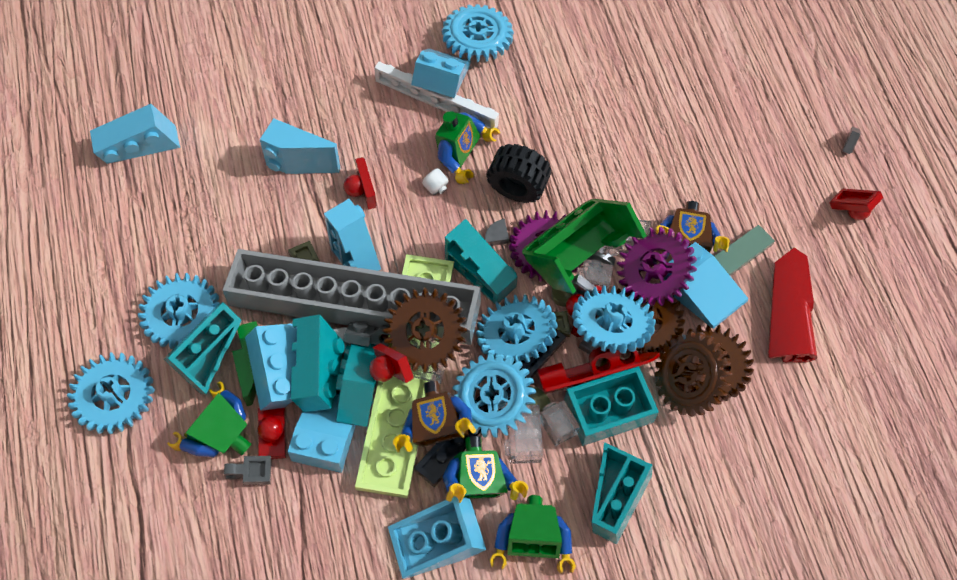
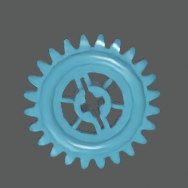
[442,4,514,62]
[137,273,220,349]
[572,285,656,353]
[476,294,558,363]
[67,352,155,434]
[452,353,536,438]

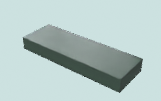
[714,225,775,276]

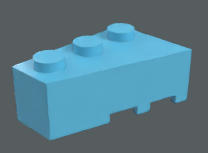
[90,104,180,164]
[324,199,381,271]
[245,323,297,411]

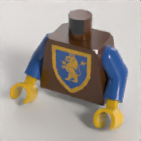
[655,201,730,253]
[393,381,476,453]

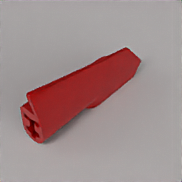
[768,247,817,363]
[537,347,660,394]

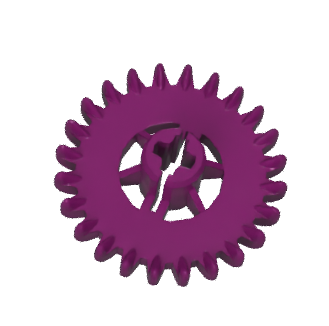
[509,210,584,282]
[616,226,697,306]

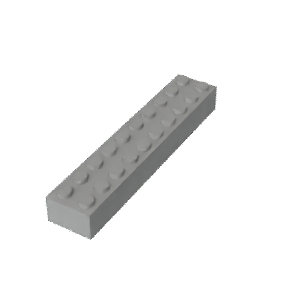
[222,249,481,345]

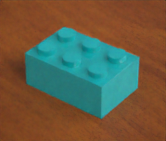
[564,366,659,446]

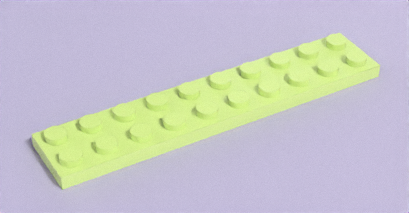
[355,254,454,499]

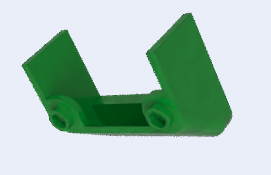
[522,199,647,294]

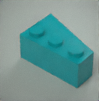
[164,302,242,394]
[336,343,376,427]
[592,442,653,545]

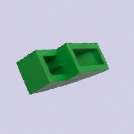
[232,321,258,406]

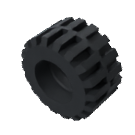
[486,144,552,203]

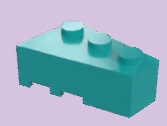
[445,219,518,304]
[291,314,345,412]

